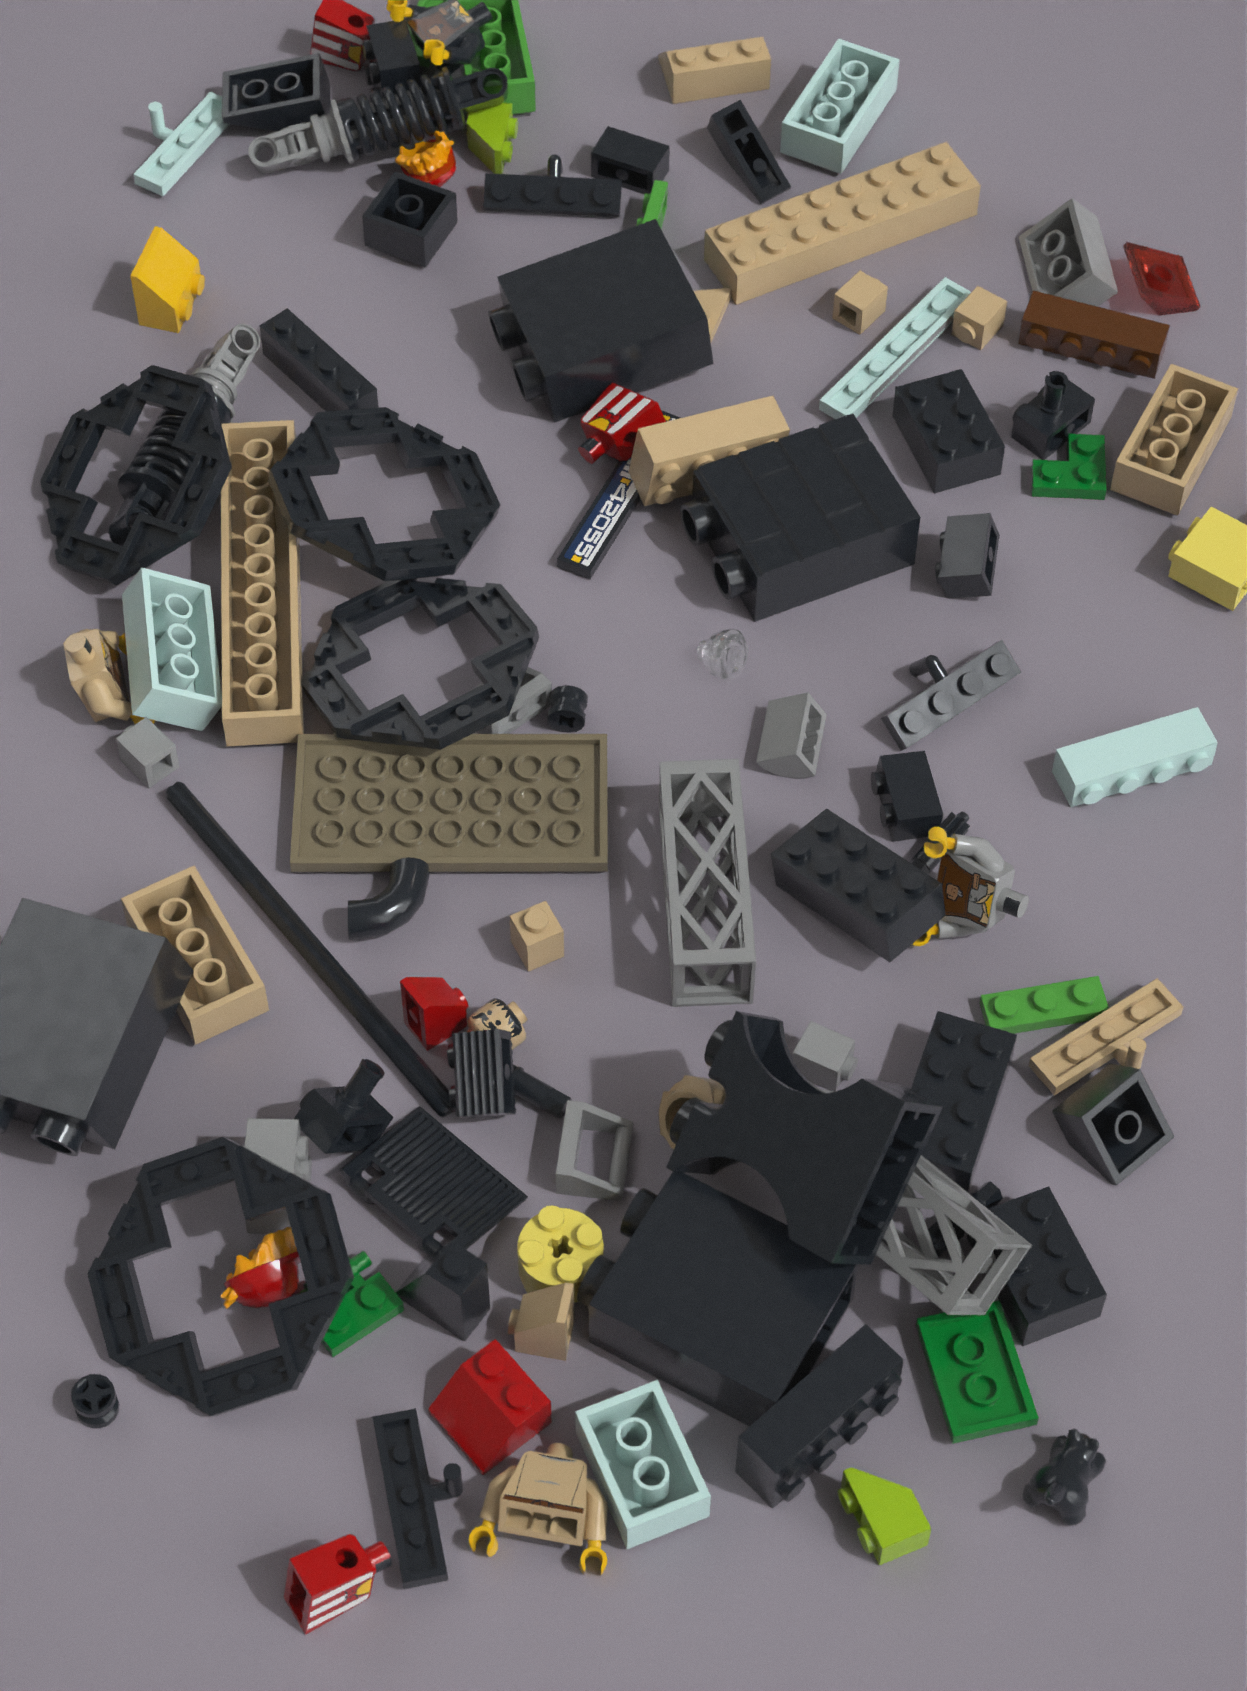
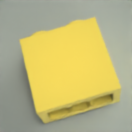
[1168,506,1247,611]

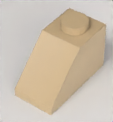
[508,1283,575,1361]

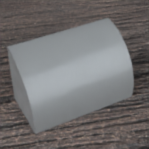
[756,692,827,778]

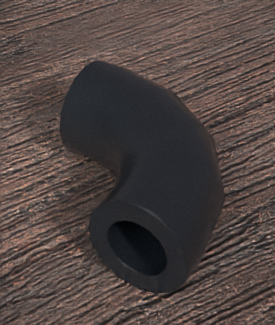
[348,857,429,940]

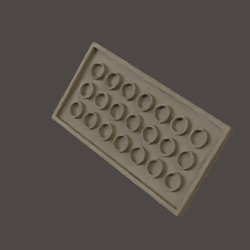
[290,734,608,872]

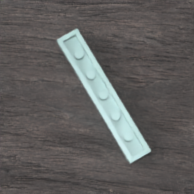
[819,277,971,419]

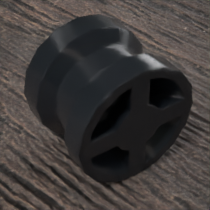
[547,685,588,733]
[71,1374,120,1428]

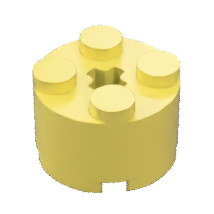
[517,1205,604,1303]

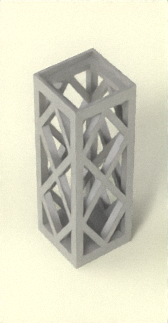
[659,759,756,1007]
[822,1090,1032,1315]

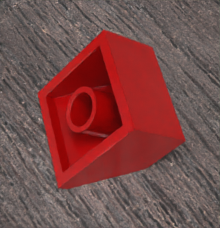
[428,1339,552,1476]

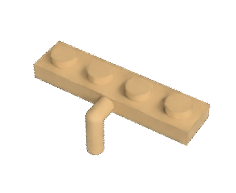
[1029,978,1183,1096]

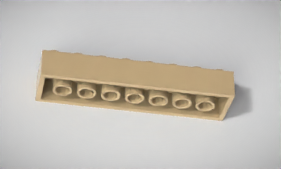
[704,142,981,305]

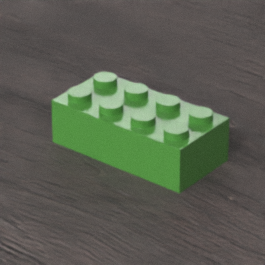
[458,0,536,114]

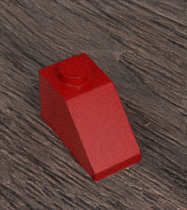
[400,977,469,1051]

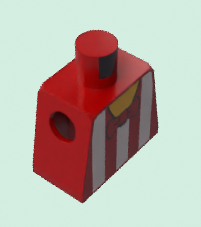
[310,0,375,71]
[578,383,666,464]
[283,1534,392,1635]

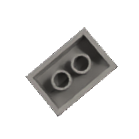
[1019,198,1118,307]

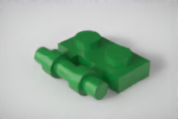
[295,1251,404,1357]

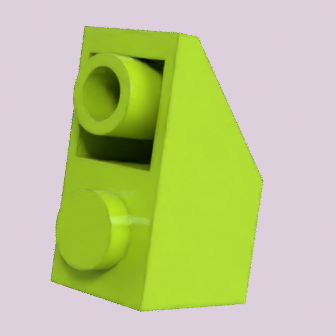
[467,103,518,174]
[838,1467,932,1566]

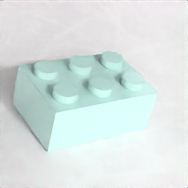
[575,1380,711,1549]

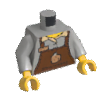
[912,827,1029,946]

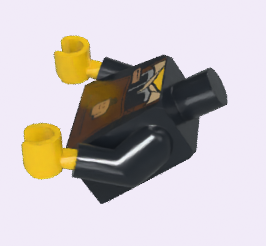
[386,0,493,74]

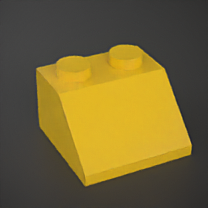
[130,226,205,333]

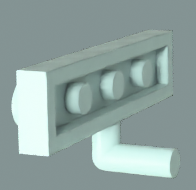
[133,92,229,196]

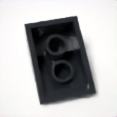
[222,53,331,132]

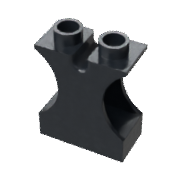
[666,1011,943,1265]

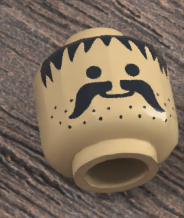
[466,998,528,1050]

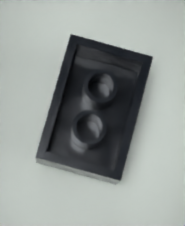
[892,369,1005,494]
[967,1186,1107,1346]

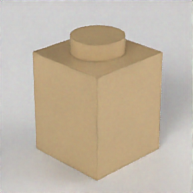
[832,270,888,335]
[951,286,1007,350]
[510,901,564,972]

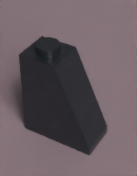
[395,1241,490,1341]

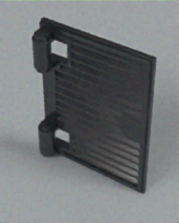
[340,1106,528,1256]

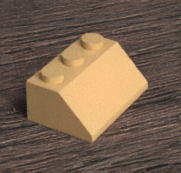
[658,37,771,104]

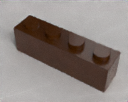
[1018,290,1170,379]

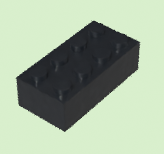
[771,808,946,963]
[910,1011,1017,1193]
[735,1324,904,1509]

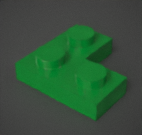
[1031,434,1107,500]

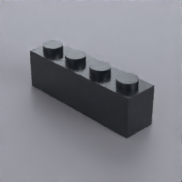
[259,308,379,411]

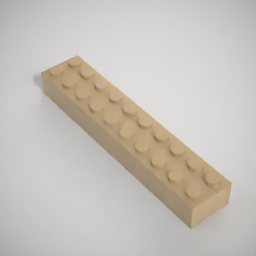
[221,420,304,746]

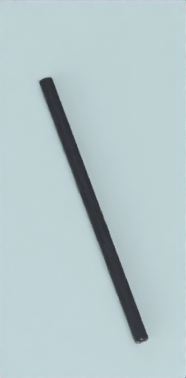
[166,782,455,1117]

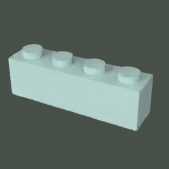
[1052,707,1218,807]

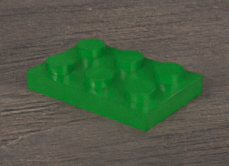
[915,1300,1039,1444]

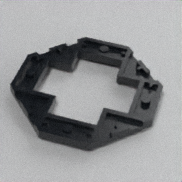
[40,365,232,586]
[268,407,501,581]
[301,578,539,750]
[87,1137,354,1416]

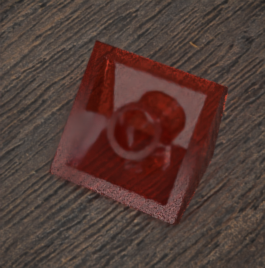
[1123,242,1201,316]

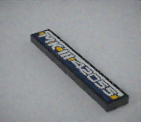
[557,410,681,579]

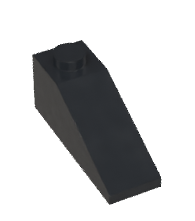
[707,99,791,204]

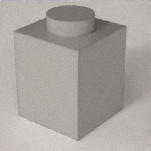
[116,717,180,788]
[792,1021,858,1091]

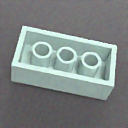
[780,39,900,174]
[122,567,222,731]

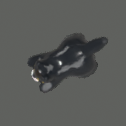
[1023,1429,1106,1526]

